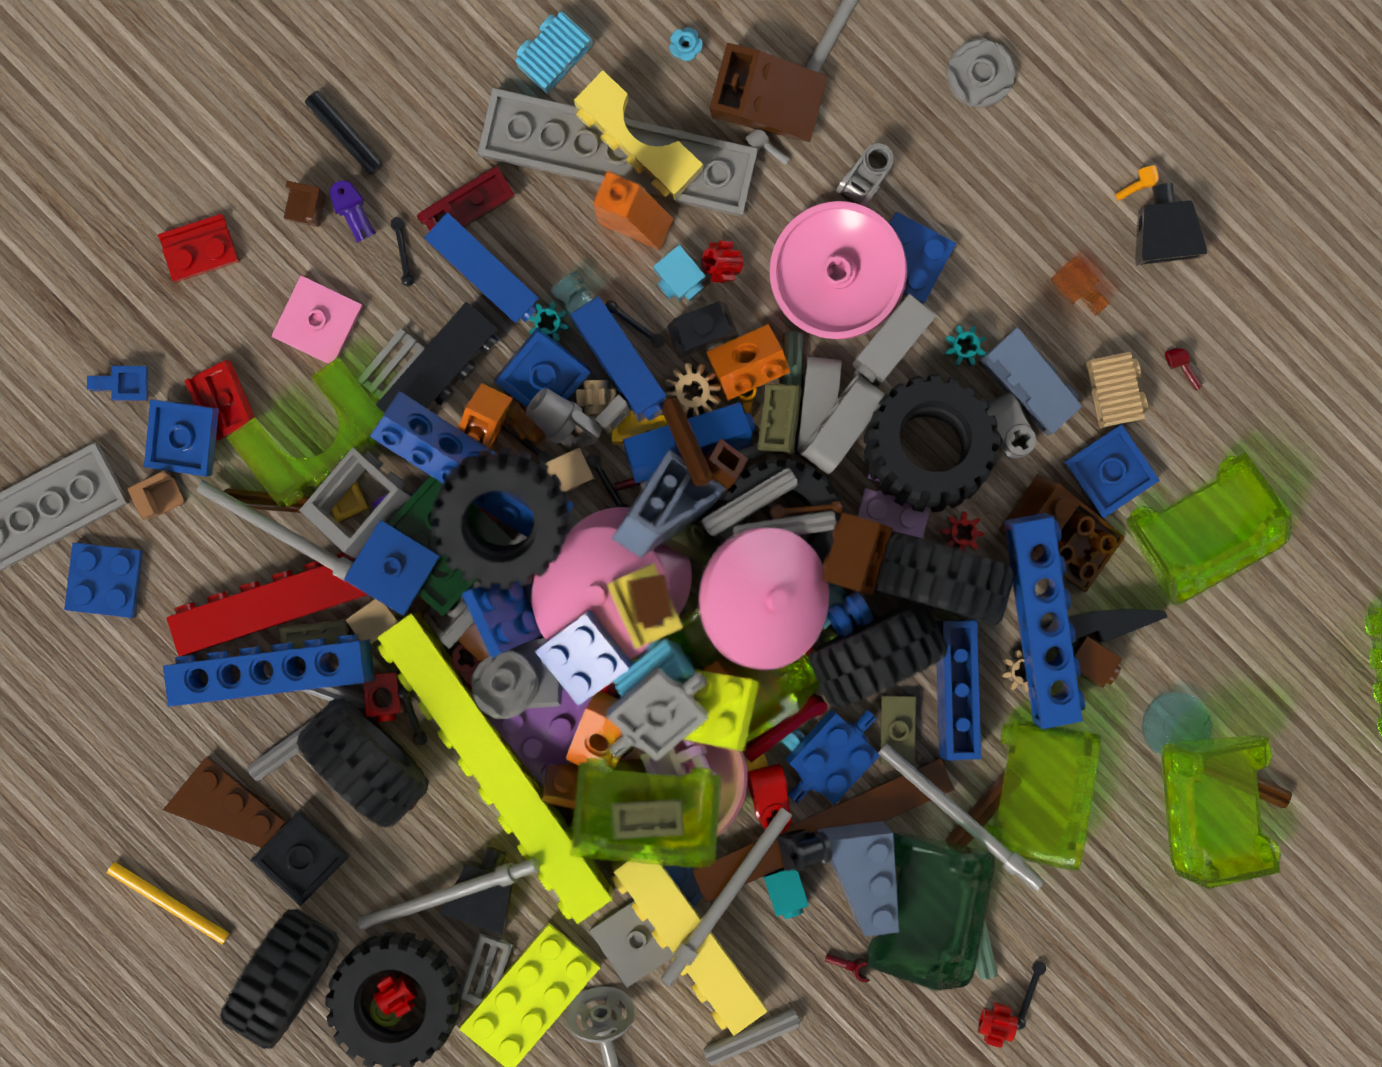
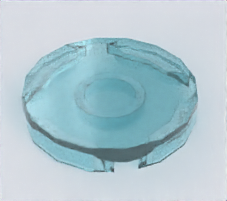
[1142,692,1212,760]

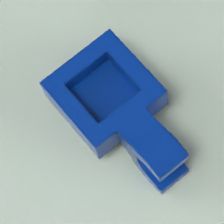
[87,366,149,401]

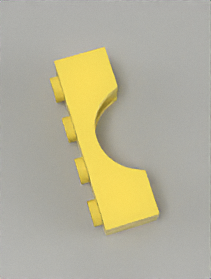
[574,70,703,200]

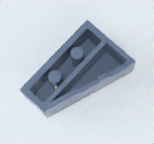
[978,327,1083,436]
[612,450,727,558]
[816,821,899,937]

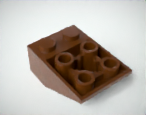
[709,43,828,142]
[999,474,1125,592]
[822,513,892,595]

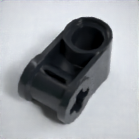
[777,829,832,871]

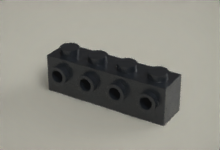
[376,302,500,413]

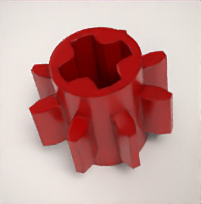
[701,240,744,283]
[940,511,985,551]
[374,972,418,1018]
[977,1002,1018,1048]

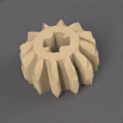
[665,363,721,417]

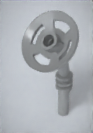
[566,986,635,1067]

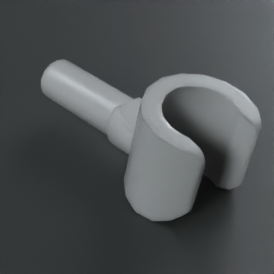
[744,129,790,165]

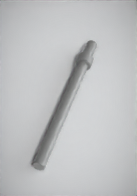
[197,480,354,581]
[878,743,1045,891]
[660,807,792,987]
[358,858,540,930]

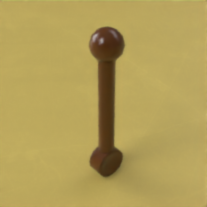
[770,500,843,519]

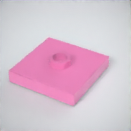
[271,276,363,367]

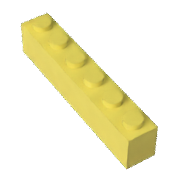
[611,842,768,1036]

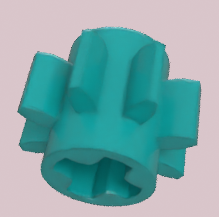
[527,302,569,343]
[944,325,986,367]

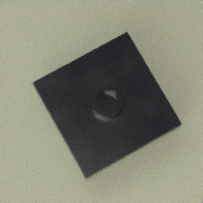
[251,809,349,906]

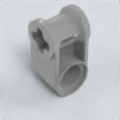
[835,143,894,207]
[987,391,1036,459]

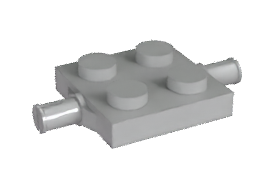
[607,667,708,762]

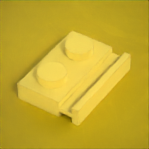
[606,563,683,649]

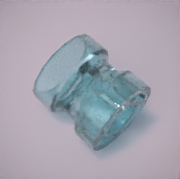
[550,270,597,318]

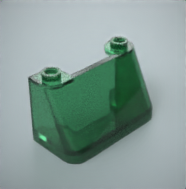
[867,832,995,991]

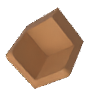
[127,471,186,520]

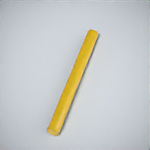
[107,862,230,945]

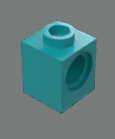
[763,867,809,919]

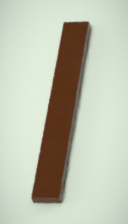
[691,758,955,902]

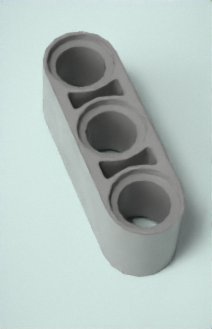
[796,356,842,454]
[800,374,886,475]

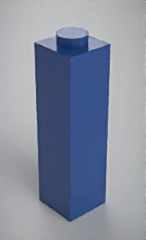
[424,212,539,323]
[570,296,667,422]
[623,402,756,483]

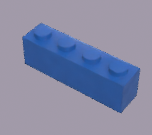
[936,619,981,760]

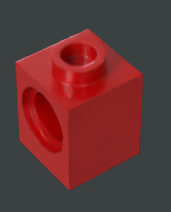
[363,671,405,722]

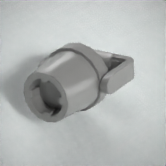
[525,388,603,450]

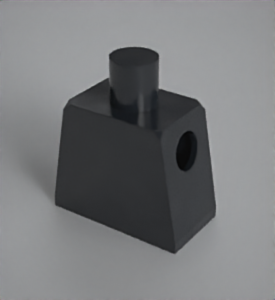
[1135,183,1207,265]
[667,301,739,359]
[440,847,513,935]

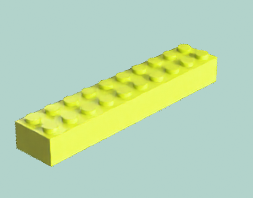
[377,612,614,924]

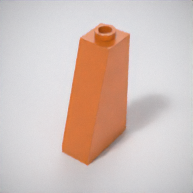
[593,171,674,250]

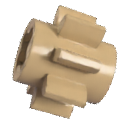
[576,380,617,416]
[1000,650,1028,692]

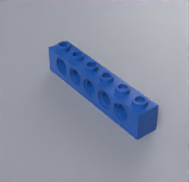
[370,391,574,537]
[1004,513,1085,729]
[163,634,375,707]

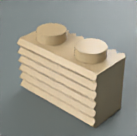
[1086,351,1148,429]

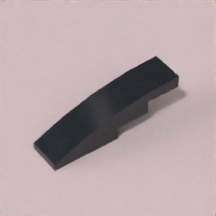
[1040,608,1168,643]

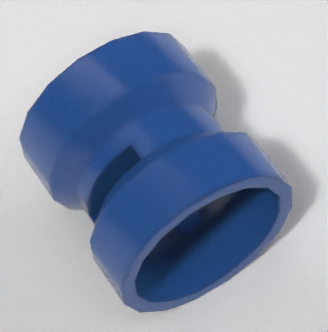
[827,591,873,638]

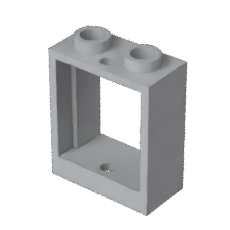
[852,294,936,386]
[299,448,411,558]

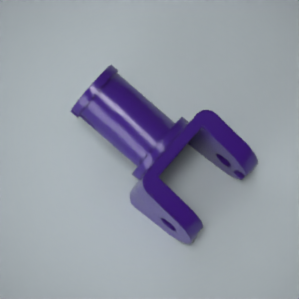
[330,180,376,243]

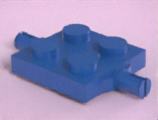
[785,709,880,805]

